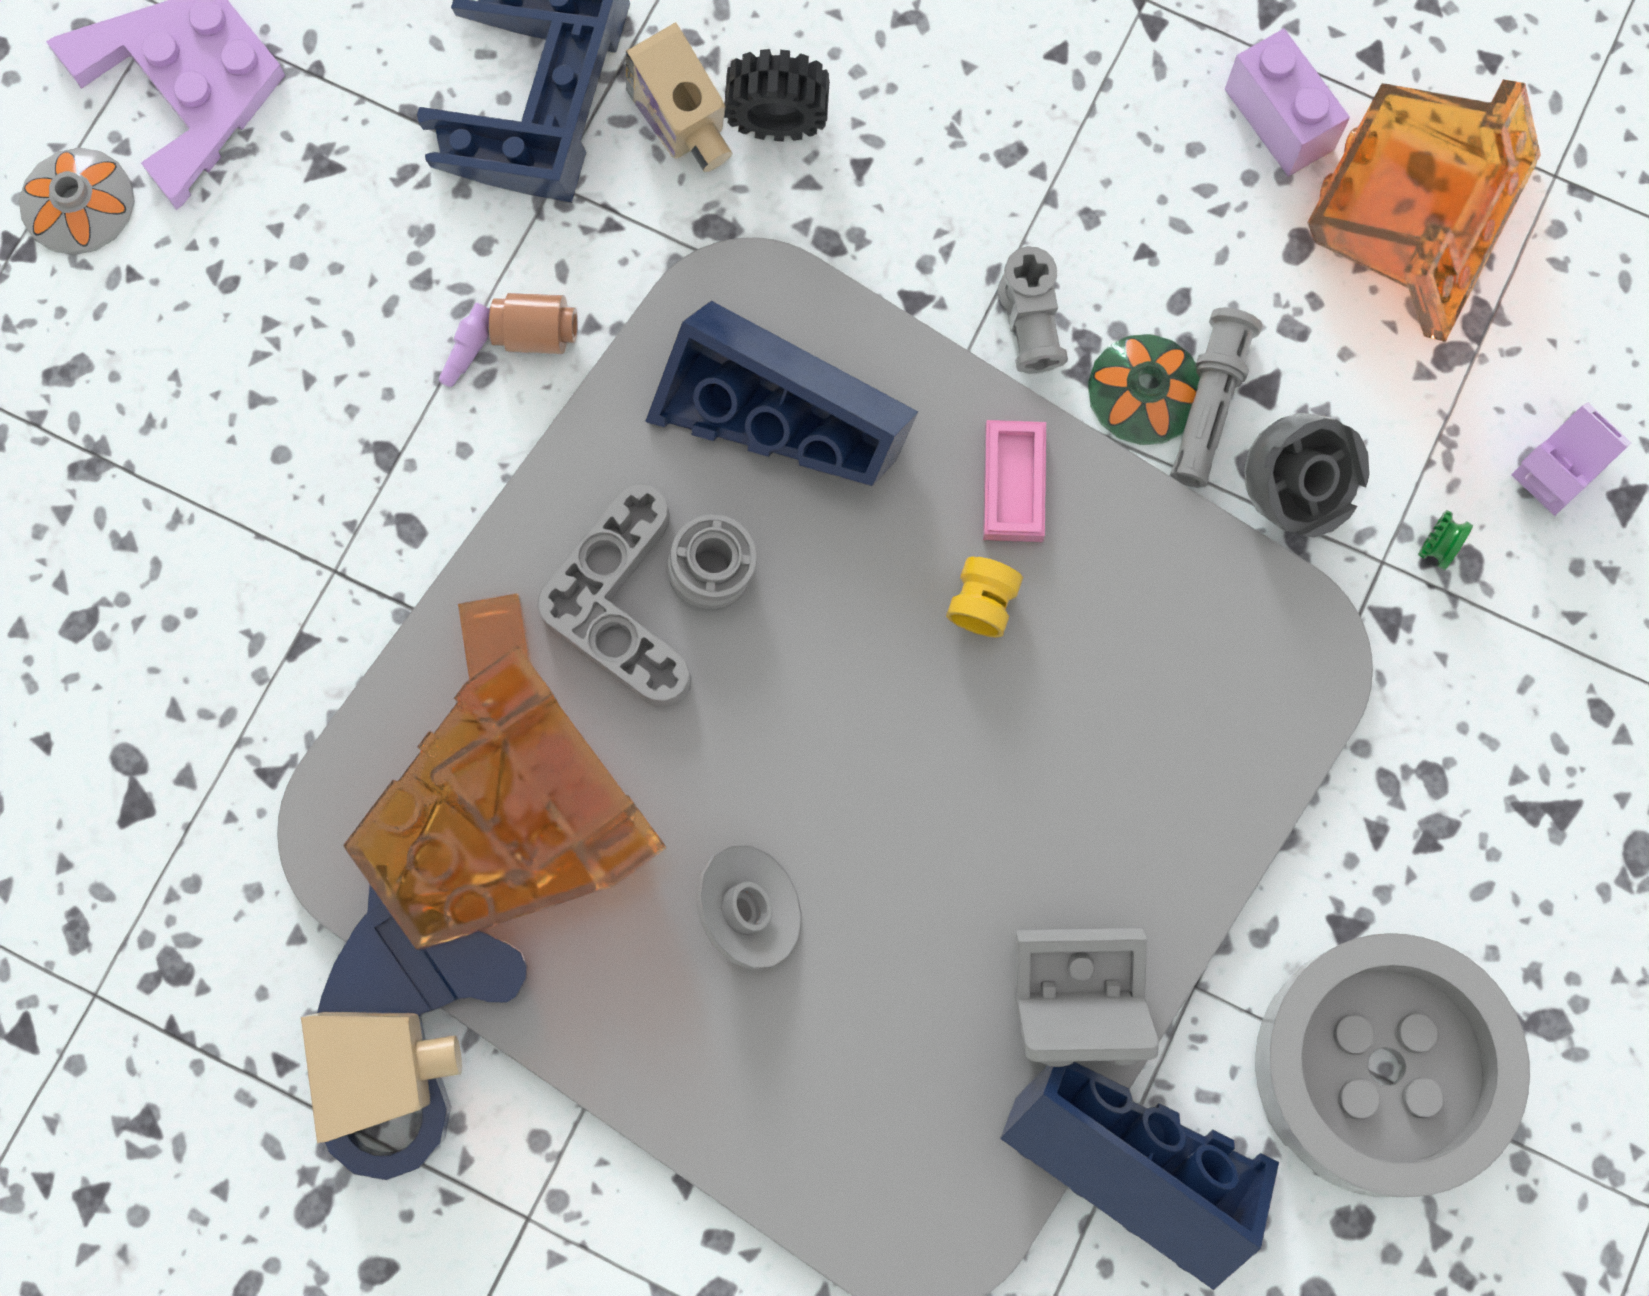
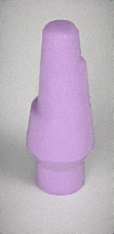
[439,303,490,387]

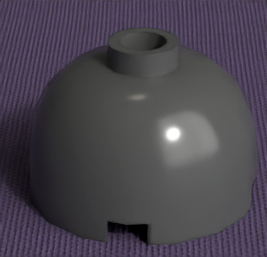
[1244,413,1370,537]

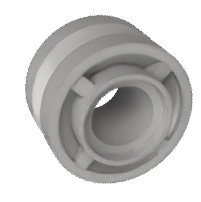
[667,514,757,609]

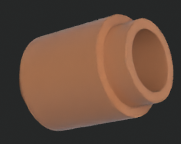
[489,293,578,354]

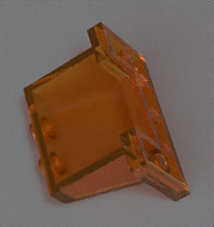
[1307,79,1541,342]

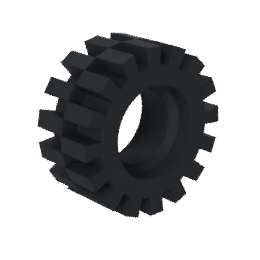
[724,49,830,142]

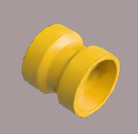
[946,556,1023,638]

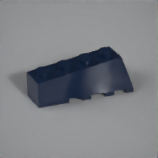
[645,300,918,486]
[1000,1062,1279,1290]

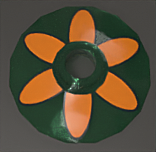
[1087,334,1200,445]

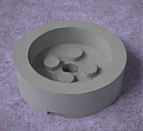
[1255,933,1530,1197]

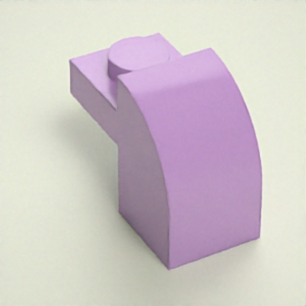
[1511,402,1632,516]

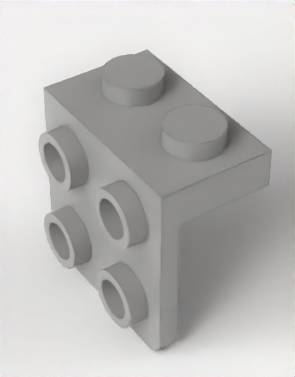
[1015,928,1159,1067]

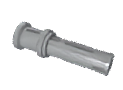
[1170,307,1262,488]

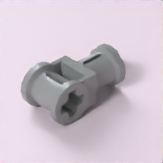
[998,246,1068,374]

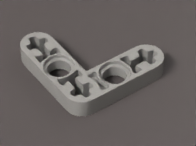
[538,484,691,707]

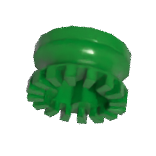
[1418,510,1473,571]

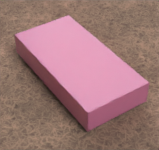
[983,420,1046,542]

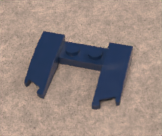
[417,0,630,203]

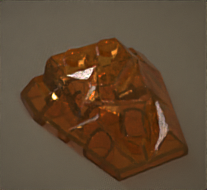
[343,645,666,951]

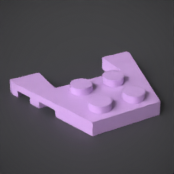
[46,0,285,210]

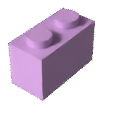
[1225,28,1350,177]

